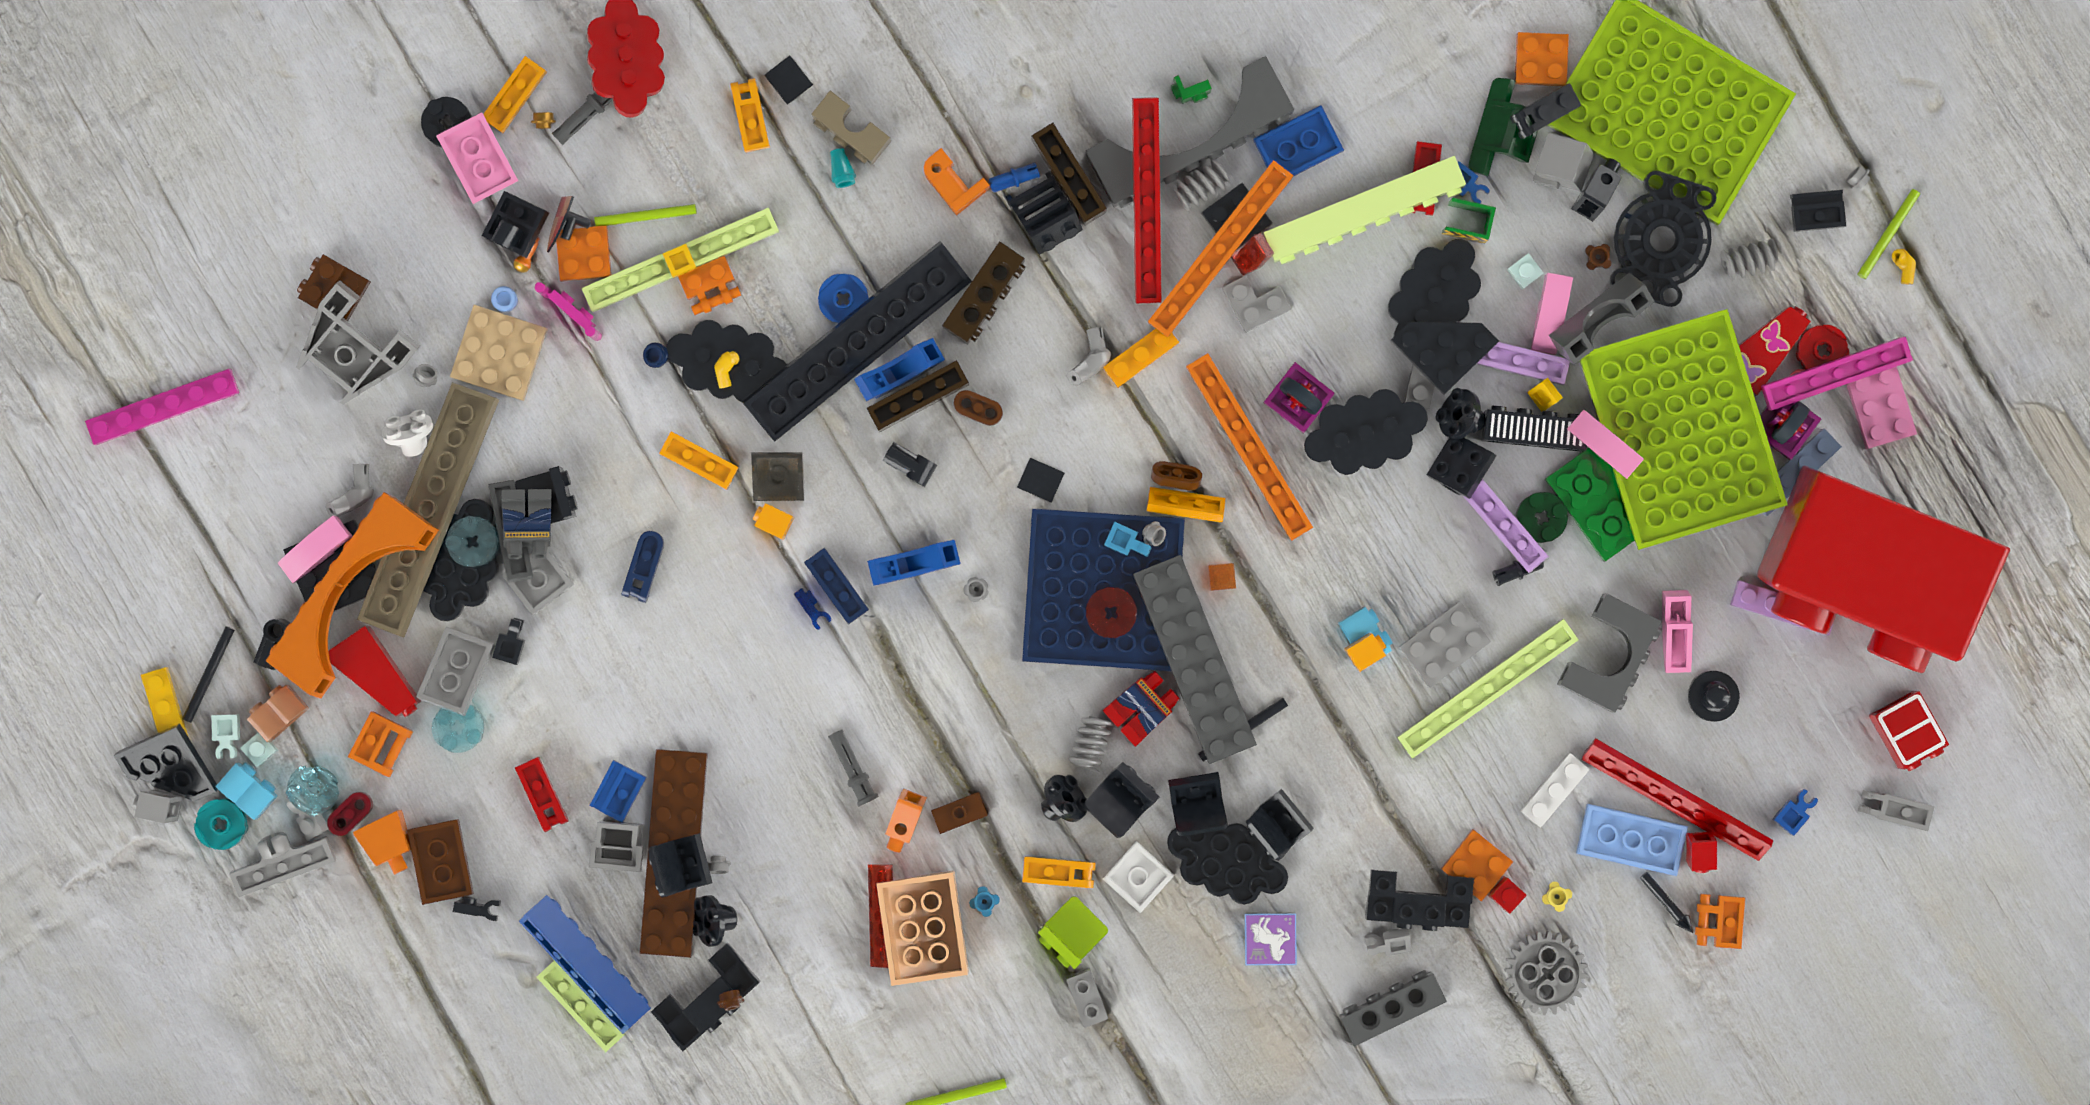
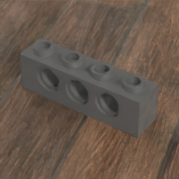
[1339,970,1447,1046]

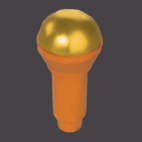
[514,237,540,273]

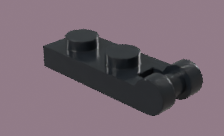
[1509,83,1582,139]

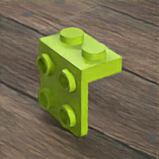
[1038,896,1108,969]

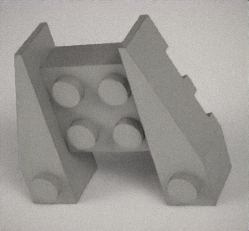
[296,281,420,405]

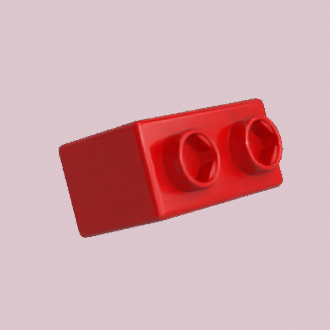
[1757,465,2010,673]

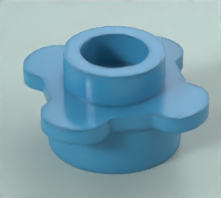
[969,886,1000,917]

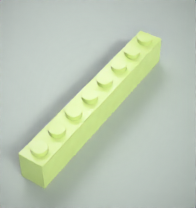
[1264,156,1466,265]

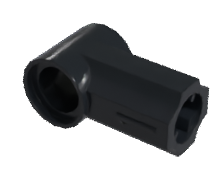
[883,442,938,487]
[253,618,290,670]

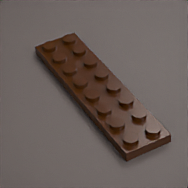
[640,749,708,958]

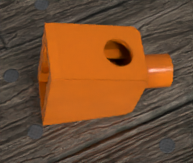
[885,788,927,853]
[353,810,411,875]

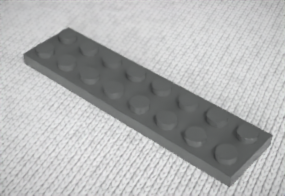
[1133,555,1257,764]

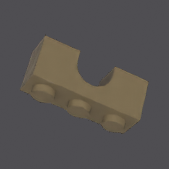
[811,90,891,165]

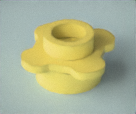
[1542,881,1572,912]

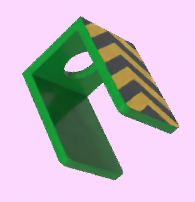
[1442,198,1496,244]

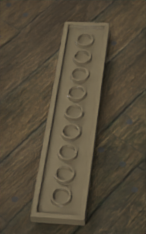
[357,382,499,638]

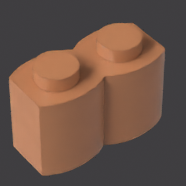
[247,685,309,742]

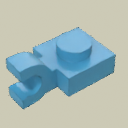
[1104,522,1152,557]

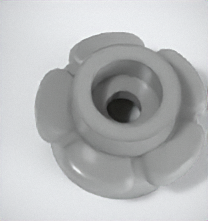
[1846,166,1870,189]
[413,364,437,387]
[1142,521,1166,546]
[964,577,989,602]
[707,856,731,874]

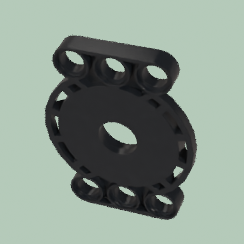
[1610,171,1717,307]

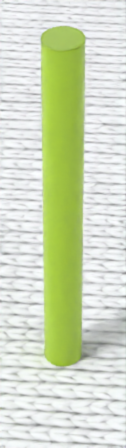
[1857,189,1920,279]
[594,204,697,226]
[905,1078,1007,1105]

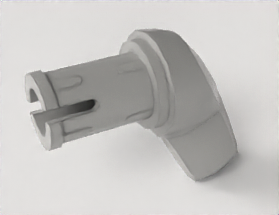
[1066,327,1111,386]
[325,464,374,517]

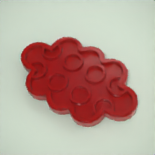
[587,0,665,118]

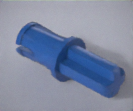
[989,162,1040,192]

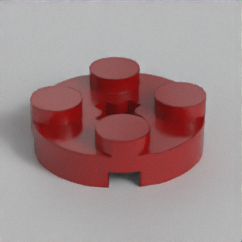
[1796,325,1850,370]

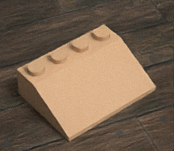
[877,871,969,986]

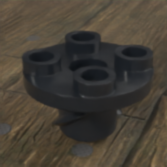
[1435,388,1485,439]
[1688,671,1740,722]
[1041,775,1087,822]
[693,895,738,947]

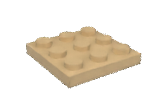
[450,305,547,401]

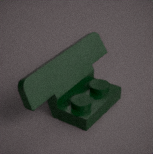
[1468,78,1538,177]

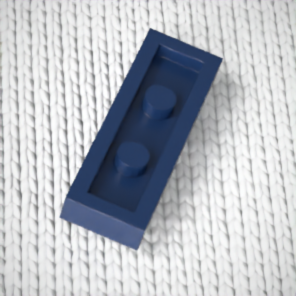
[804,548,869,625]

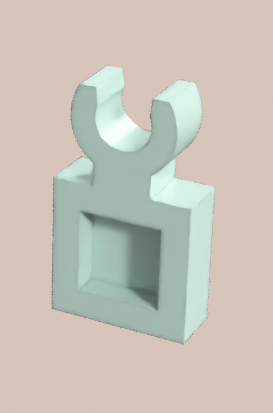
[211,714,240,759]

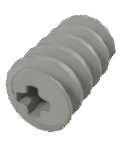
[1173,159,1230,212]
[1720,238,1778,281]
[1069,716,1114,772]

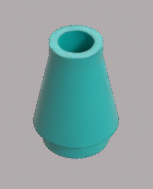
[830,148,856,188]

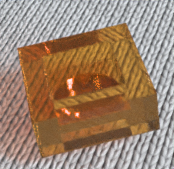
[1208,563,1236,591]

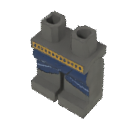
[501,489,551,559]

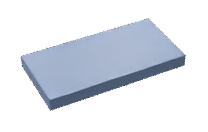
[1576,804,1688,876]

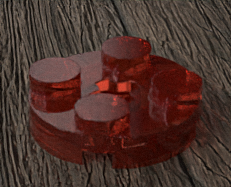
[1086,587,1137,638]

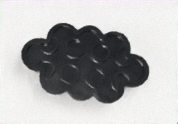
[1388,239,1481,337]
[666,320,787,402]
[1304,389,1428,475]
[423,499,501,622]
[1167,823,1288,905]

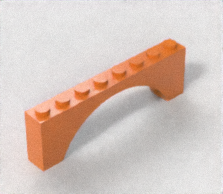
[266,492,439,699]

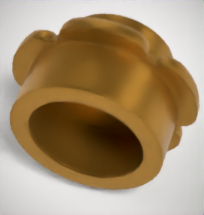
[531,112,556,129]

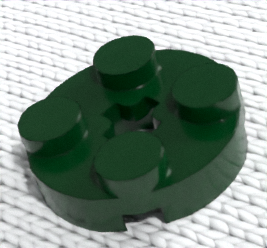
[1516,492,1568,543]

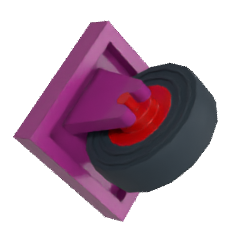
[1263,362,1335,434]
[1760,401,1822,460]

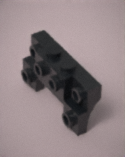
[1365,869,1474,931]
[651,942,761,1052]

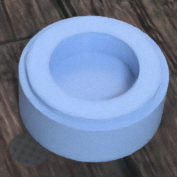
[491,286,518,312]

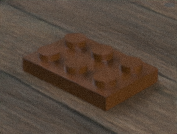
[407,819,474,905]

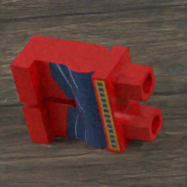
[1102,671,1180,747]

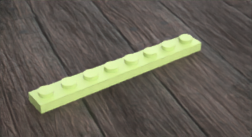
[582,208,779,312]
[1397,619,1579,758]

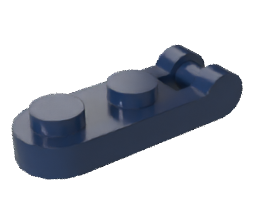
[621,531,664,603]

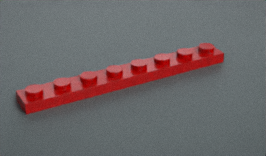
[1132,97,1162,304]
[1581,738,1773,861]

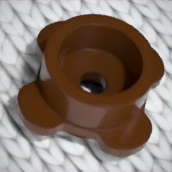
[1585,244,1612,270]
[717,990,745,1011]

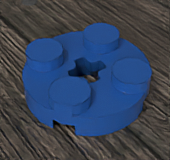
[818,274,869,323]

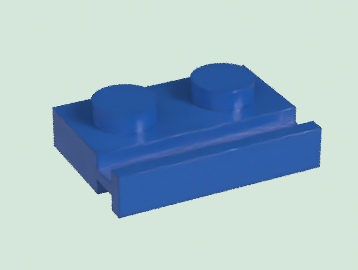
[589,760,647,823]

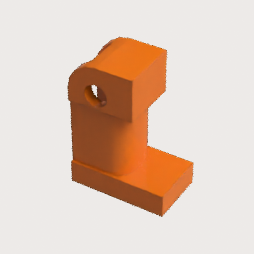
[924,148,990,216]

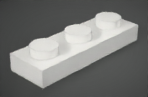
[1520,753,1590,828]

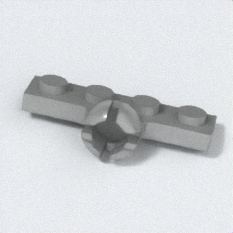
[229,832,336,897]

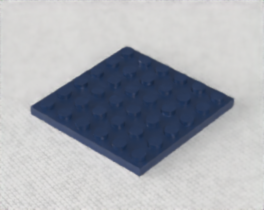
[1022,509,1185,671]

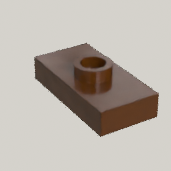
[931,792,988,834]

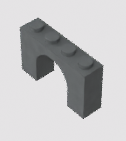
[1557,593,1662,713]

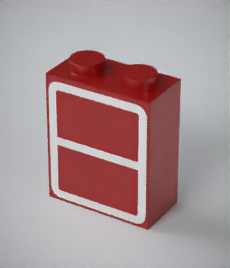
[1869,691,1949,771]

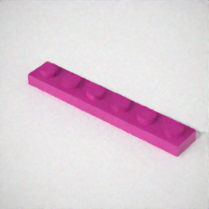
[1761,336,1913,411]
[85,369,240,445]

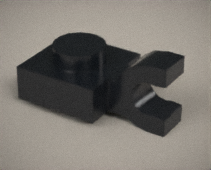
[492,618,525,665]
[452,897,501,921]

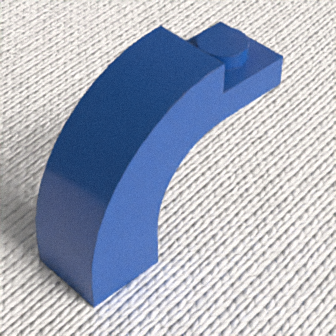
[854,338,945,402]
[867,540,961,586]

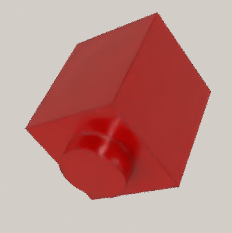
[1686,831,1717,873]
[1487,876,1527,914]

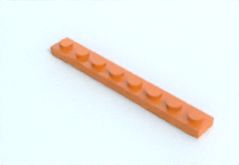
[1148,160,1293,338]
[1186,353,1313,541]

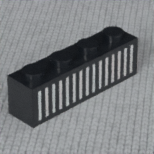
[1481,405,1587,452]

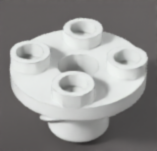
[382,409,433,457]

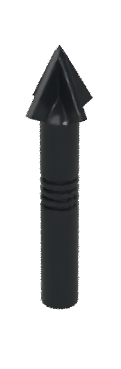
[1640,872,1694,933]

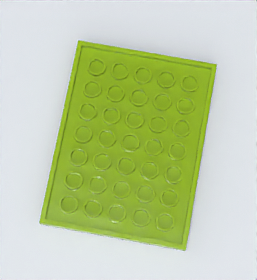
[1548,0,1796,226]
[1580,309,1788,550]

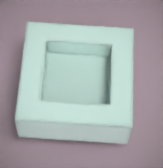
[1507,253,1544,290]
[240,733,278,767]

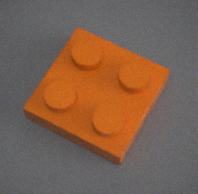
[1515,32,1569,86]
[556,226,612,282]
[1441,829,1513,902]

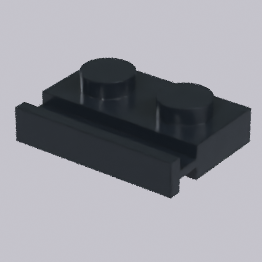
[1790,190,1846,232]

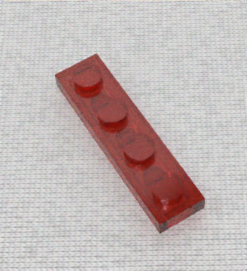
[868,864,893,968]

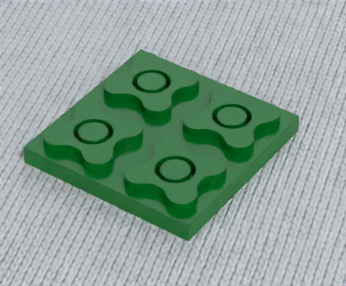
[1545,448,1635,562]

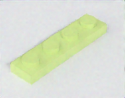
[537,960,625,1052]

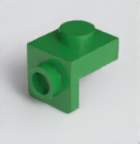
[1171,75,1212,104]

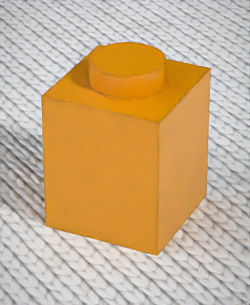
[753,503,795,540]
[1344,632,1387,672]

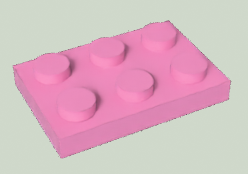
[436,112,518,204]
[1846,367,1917,449]

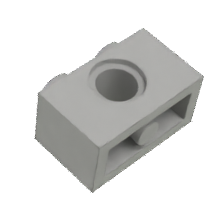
[133,789,183,823]
[1066,968,1108,1028]

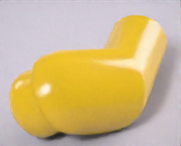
[1891,249,1916,285]
[714,351,739,388]

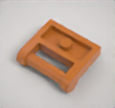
[348,711,413,777]

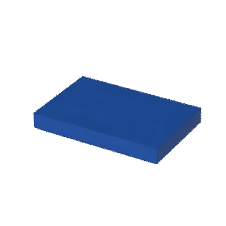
[1253,105,1344,177]

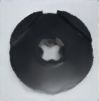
[421,97,472,148]

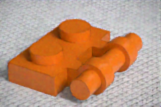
[678,256,742,315]
[1695,894,1745,949]

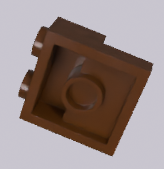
[297,254,371,321]

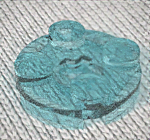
[445,516,499,567]
[432,704,484,753]
[285,765,339,817]

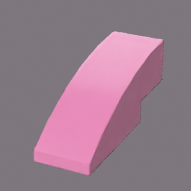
[1531,273,1573,355]
[1567,410,1644,479]
[278,515,353,583]
[1662,590,1693,673]

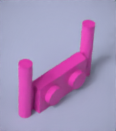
[534,282,602,341]

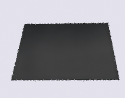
[764,55,813,105]
[1017,458,1065,503]

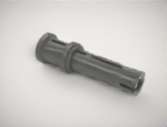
[552,92,613,145]
[828,729,879,807]

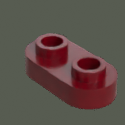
[327,792,373,836]

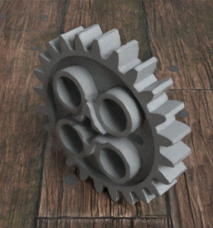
[1504,931,1589,1015]

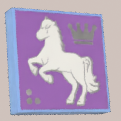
[1244,913,1297,965]

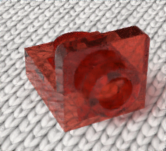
[1231,232,1274,276]

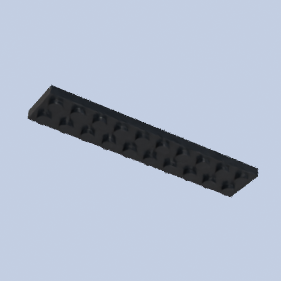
[742,241,972,442]

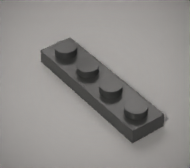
[488,480,533,583]

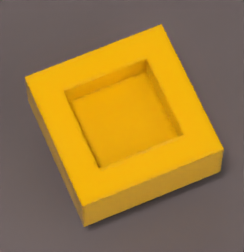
[663,244,697,278]
[1527,377,1563,412]

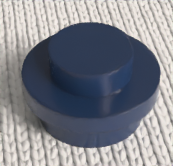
[643,342,668,368]

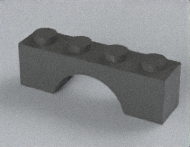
[1549,273,1654,365]

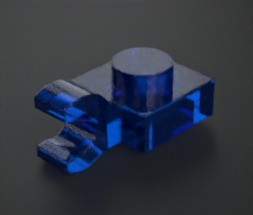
[794,588,832,630]

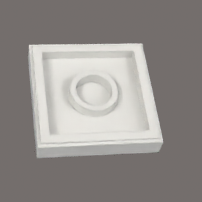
[1102,841,1174,913]

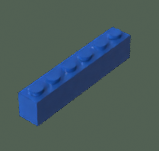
[519,895,651,1034]

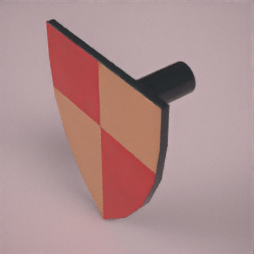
[547,196,591,253]

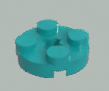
[194,799,248,850]

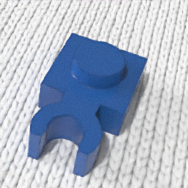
[1458,161,1490,204]
[1772,789,1818,836]

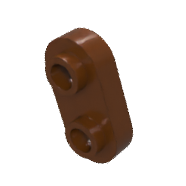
[954,390,1003,426]
[1151,461,1203,491]

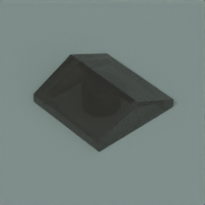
[751,452,804,501]

